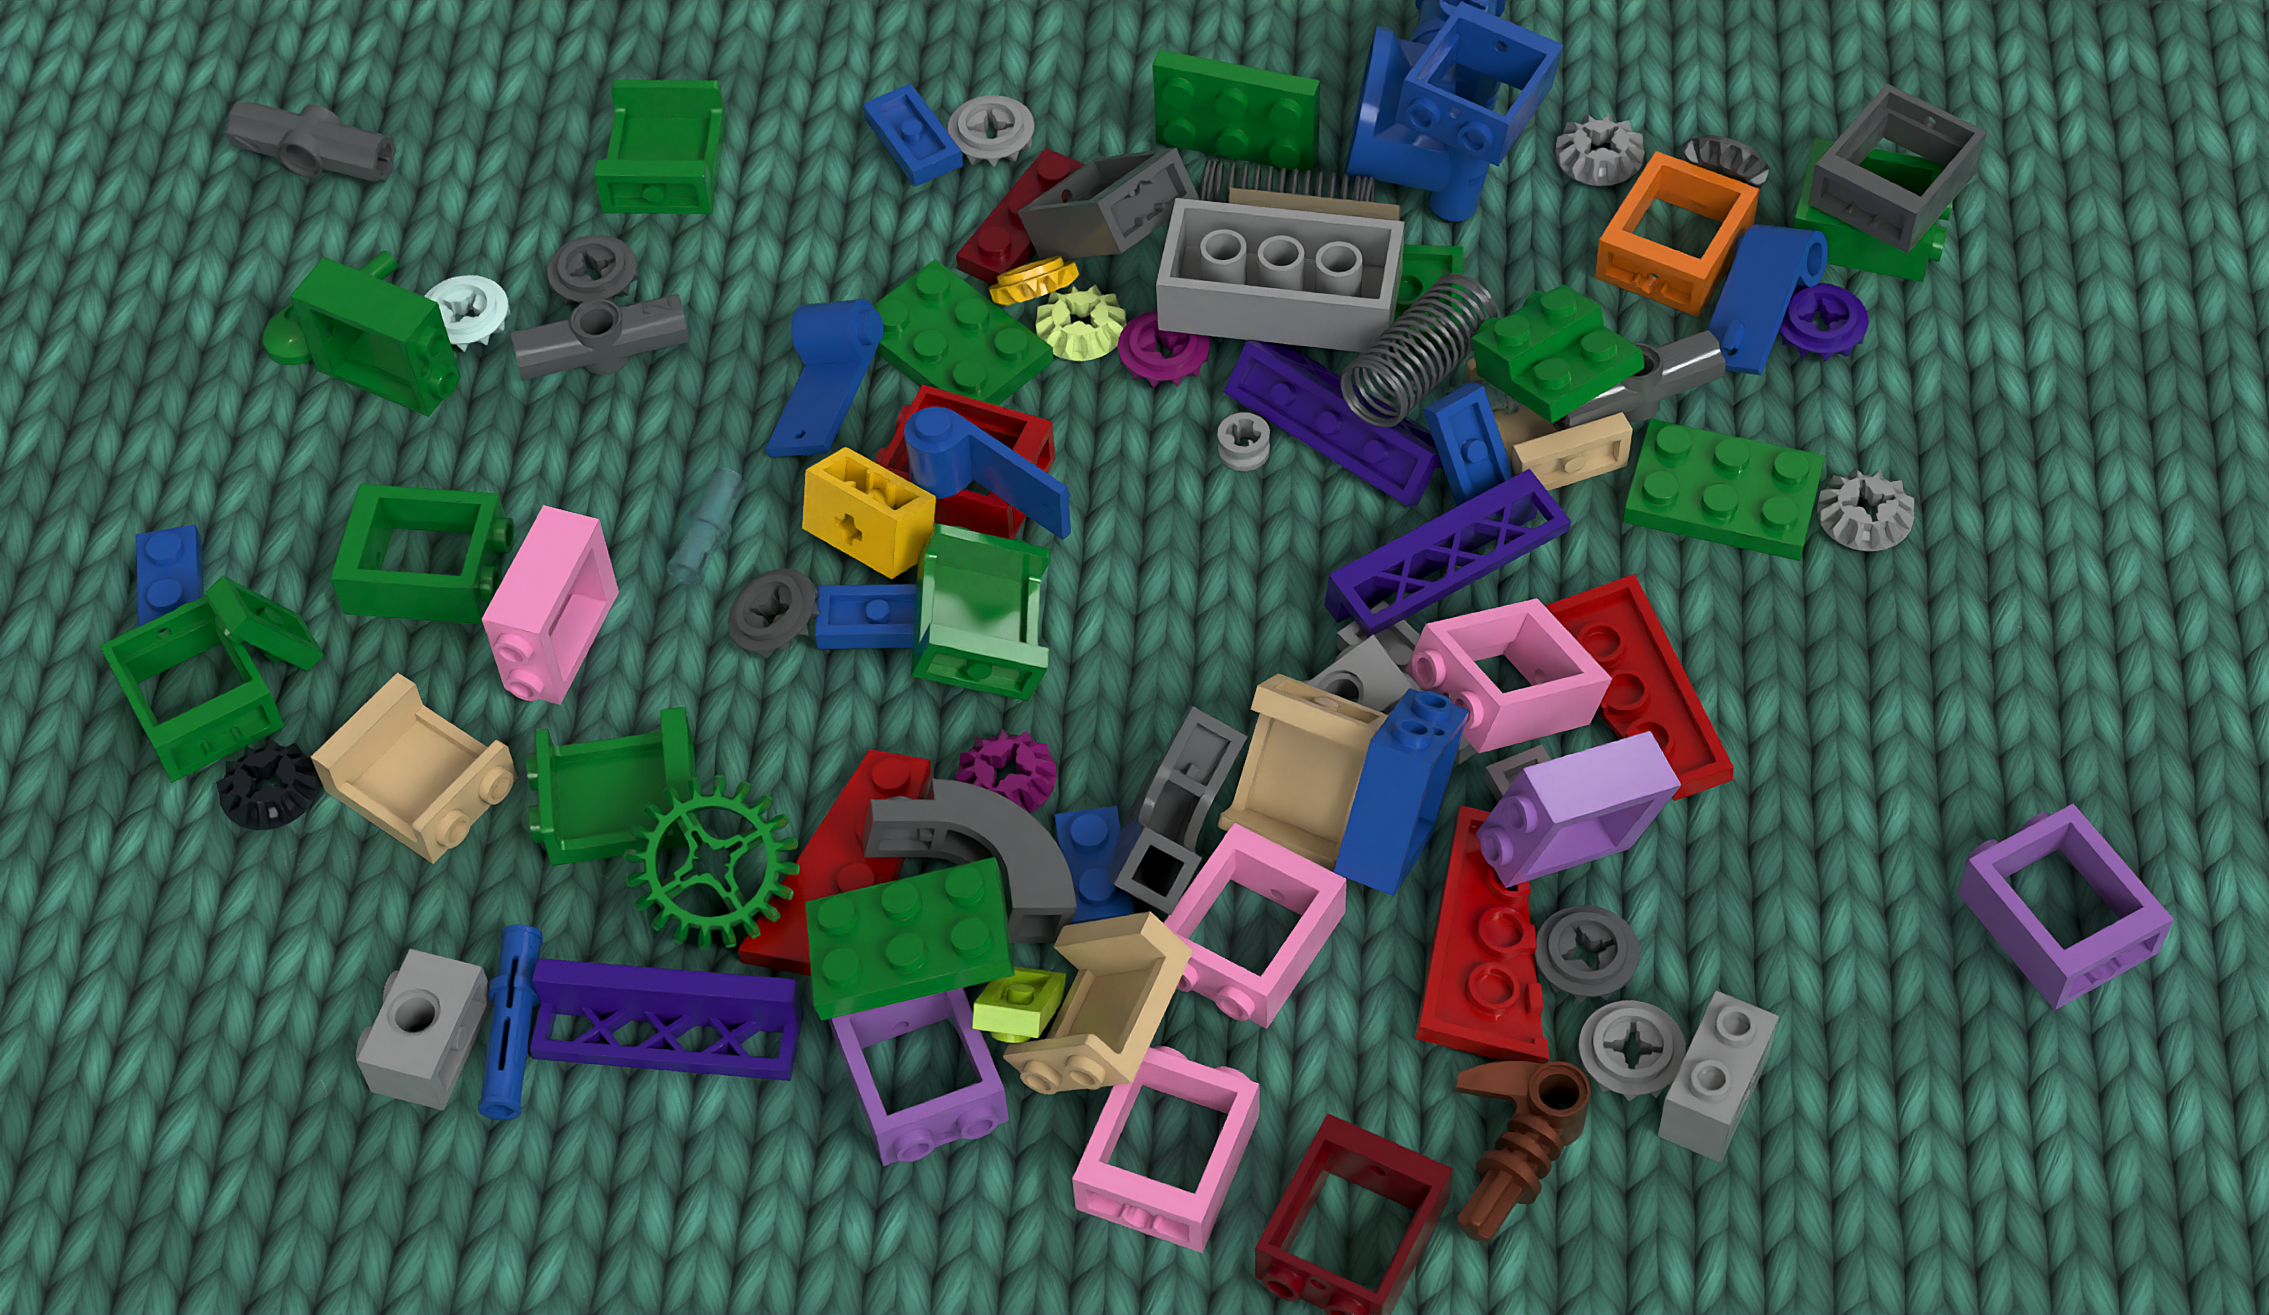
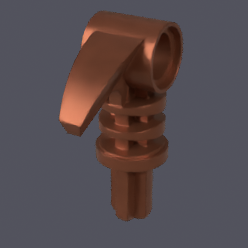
[1456,1061,1590,1243]

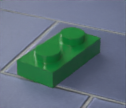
[206,576,325,672]

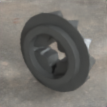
[1679,135,1770,189]
[547,235,638,305]
[728,568,820,659]
[1534,905,1640,1003]

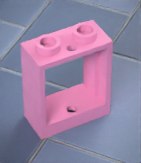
[482,505,619,705]
[1405,598,1612,753]
[1164,823,1347,1029]
[1072,1046,1260,1253]

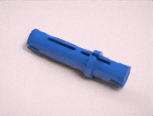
[478,924,543,1120]

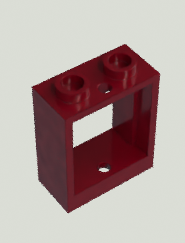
[1255,1113,1453,1315]

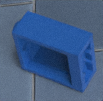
[1395,1,1564,166]
[1333,688,1470,896]

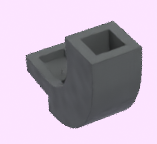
[1108,705,1248,915]
[862,779,1077,943]

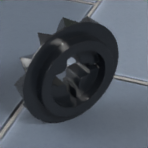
[216,738,319,830]

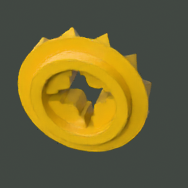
[989,256,1079,306]

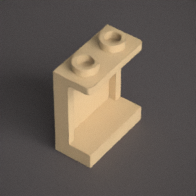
[1465,358,1632,491]
[311,672,518,864]
[1217,673,1389,872]
[1003,911,1193,1095]

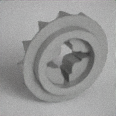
[947,95,1035,168]
[1556,113,1645,186]
[1817,467,1915,551]
[1578,1000,1686,1102]

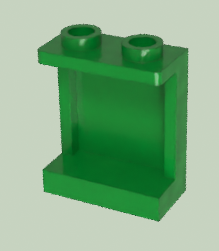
[594,80,726,214]
[911,524,1051,701]
[526,707,703,866]

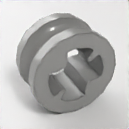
[1217,412,1270,472]

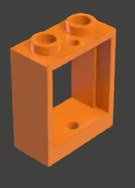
[1595,151,1760,318]

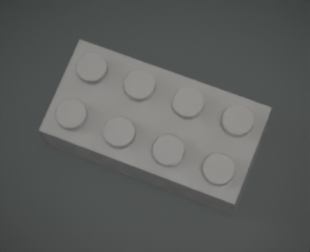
[1156,198,1405,355]

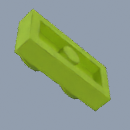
[972,966,1066,1043]

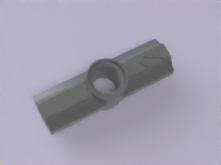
[226,101,396,182]
[510,294,690,380]
[1552,330,1726,432]

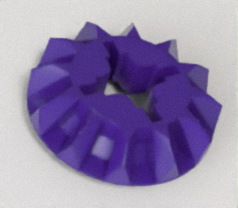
[1779,283,1868,362]

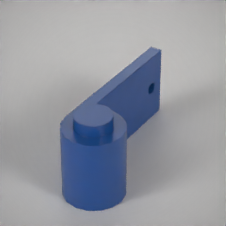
[1707,224,1828,375]
[765,299,884,457]
[904,406,1071,540]

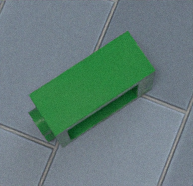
[1793,138,1953,282]
[290,257,461,417]
[330,484,514,625]
[100,595,285,783]

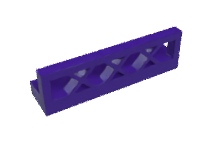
[1223,340,1443,506]
[1324,469,1571,638]
[529,958,804,1081]

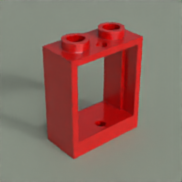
[874,384,1055,539]

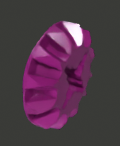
[1118,310,1210,388]
[956,728,1056,814]

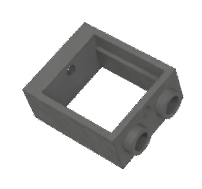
[1808,83,1987,254]
[1017,148,1199,260]

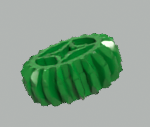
[624,775,800,950]

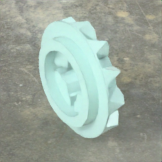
[424,275,511,353]

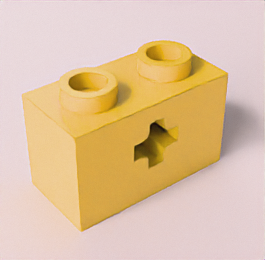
[802,447,936,579]

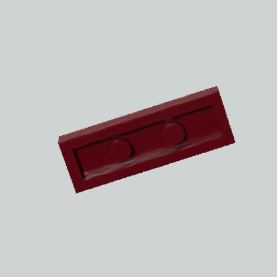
[956,148,1086,285]

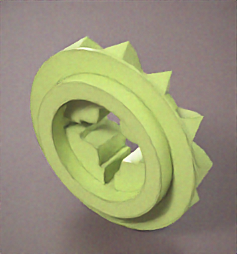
[1036,284,1126,361]

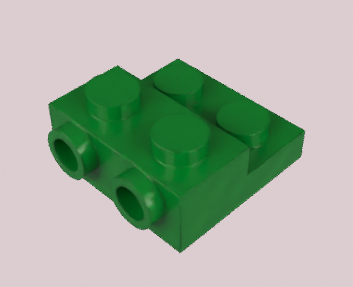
[1471,284,1645,424]

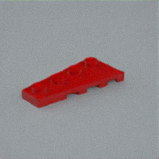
[1545,574,1734,801]
[738,749,932,976]
[1414,805,1549,1064]

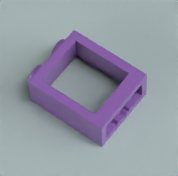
[1476,731,1681,888]
[1958,804,2174,1010]
[829,988,1009,1166]

